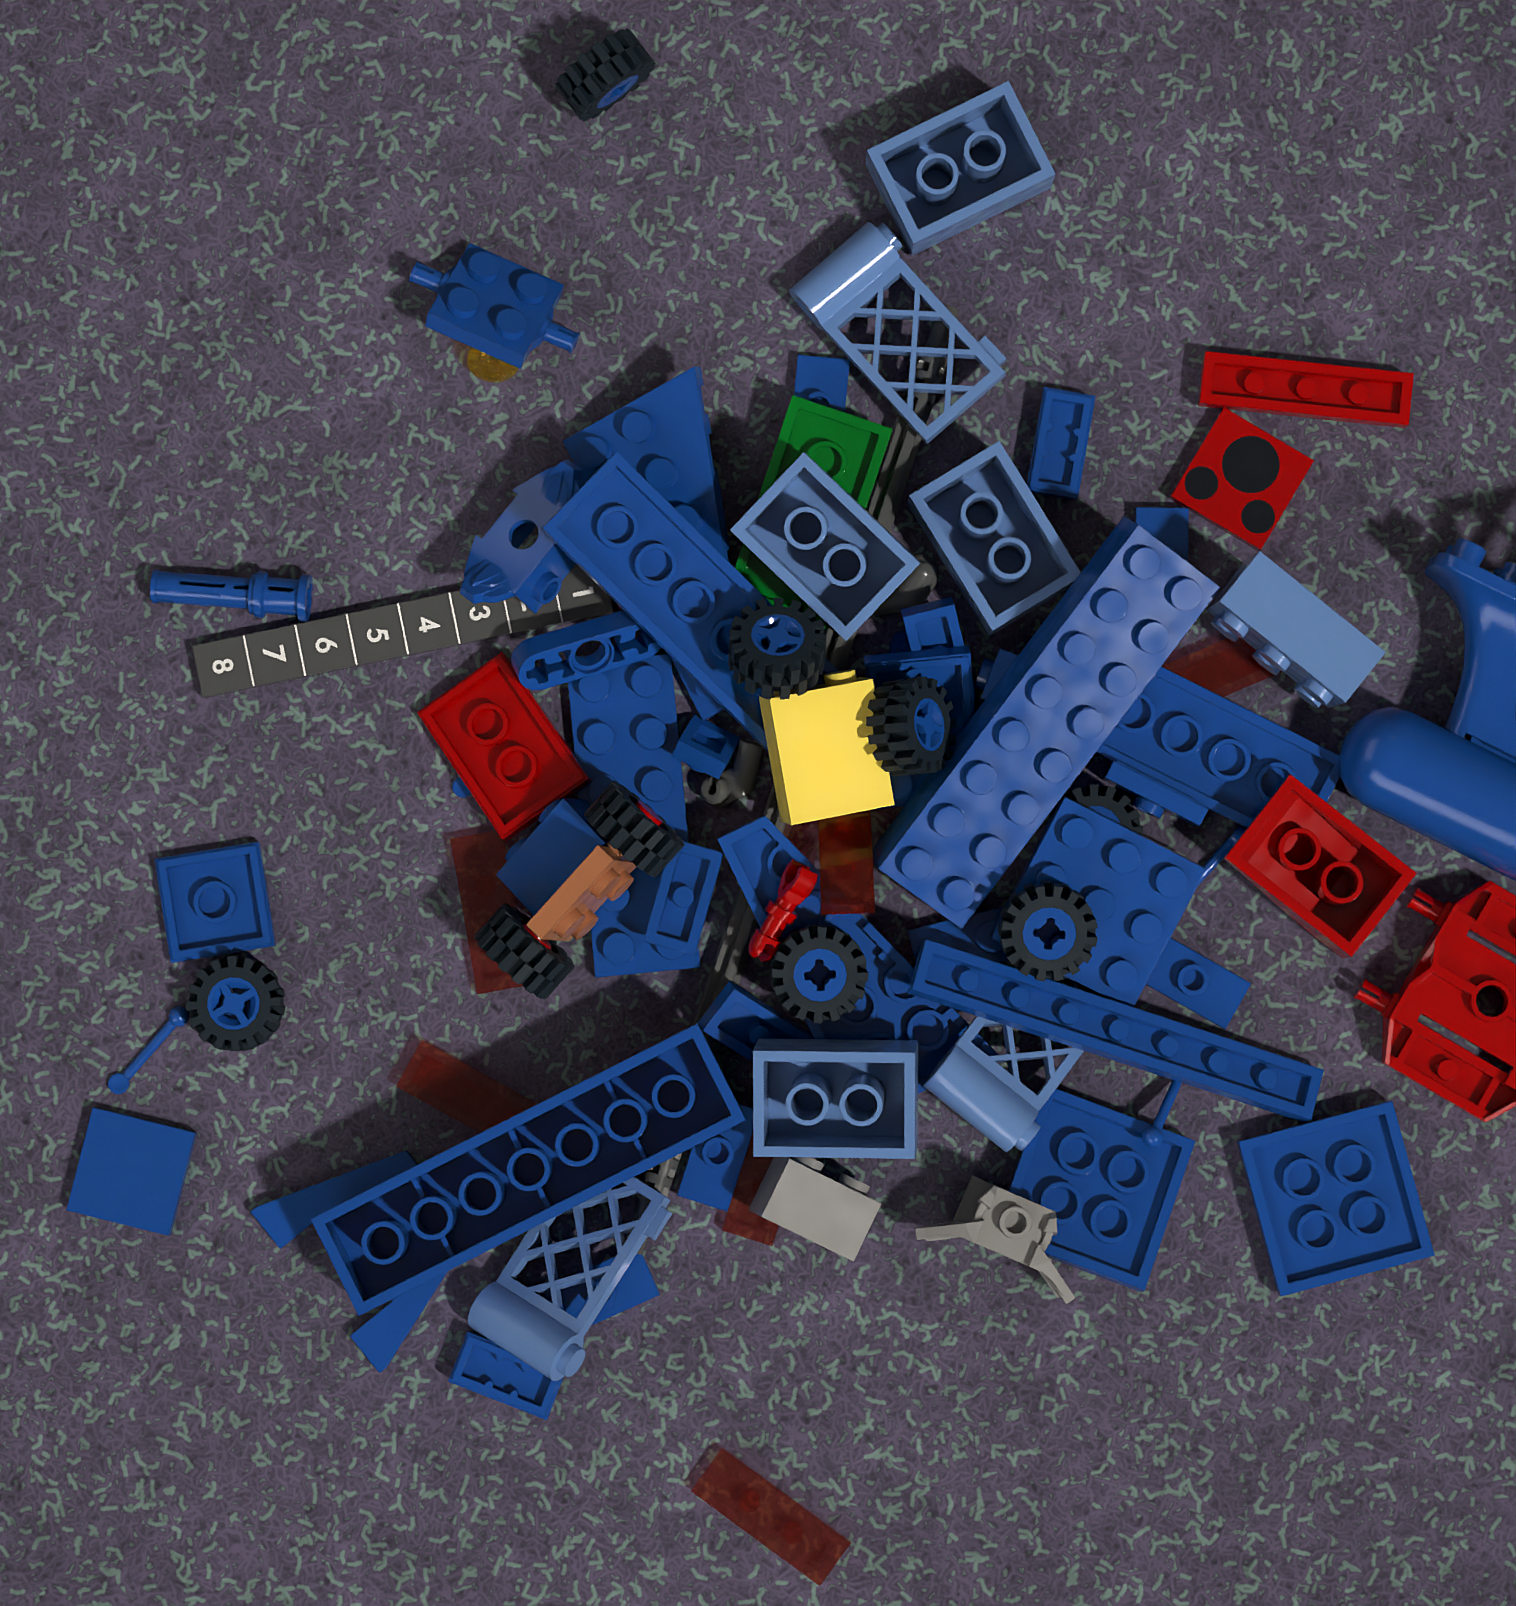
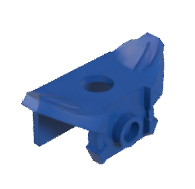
[460,459,584,614]

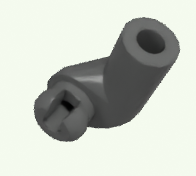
[874,554,938,617]
[701,739,764,807]

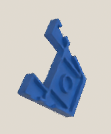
[251,1150,448,1373]

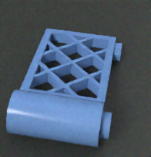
[789,222,1006,444]
[922,965,1114,1153]
[468,1177,672,1381]

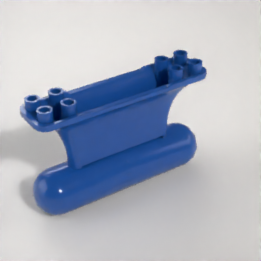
[1339,538,1516,881]

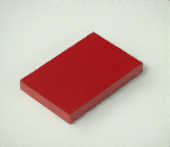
[417,652,592,842]

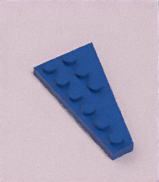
[563,366,730,720]
[717,815,998,1094]

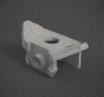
[915,1175,1075,1304]

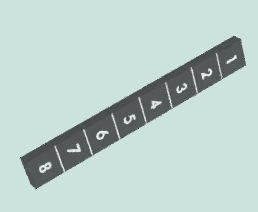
[192,566,614,698]

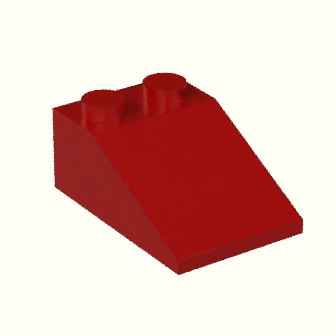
[1224,774,1417,959]

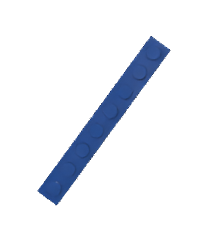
[907,939,1324,1123]

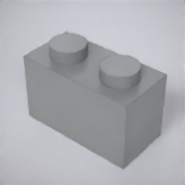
[748,1157,881,1262]

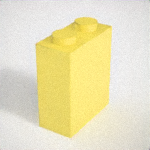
[759,669,895,825]

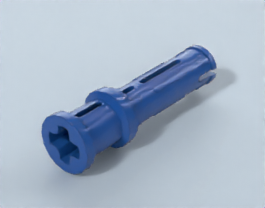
[150,569,313,622]

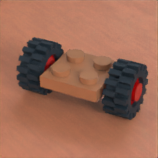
[474,781,685,1000]

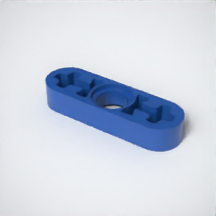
[511,610,661,690]

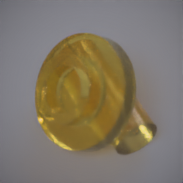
[467,346,518,382]

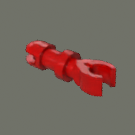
[748,860,818,962]

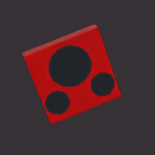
[1169,407,1314,552]

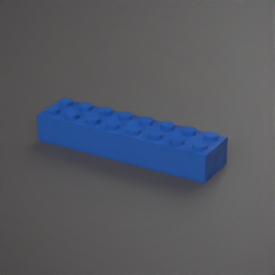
[868,516,1221,929]
[311,1024,746,1316]

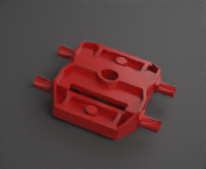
[1354,881,1516,1122]

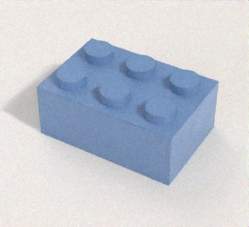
[865,81,1056,256]
[907,441,1081,637]
[730,452,921,641]
[1206,551,1386,708]
[753,1038,918,1159]

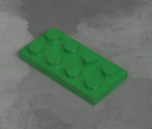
[735,395,893,629]

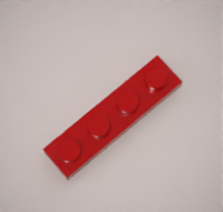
[1198,351,1414,428]

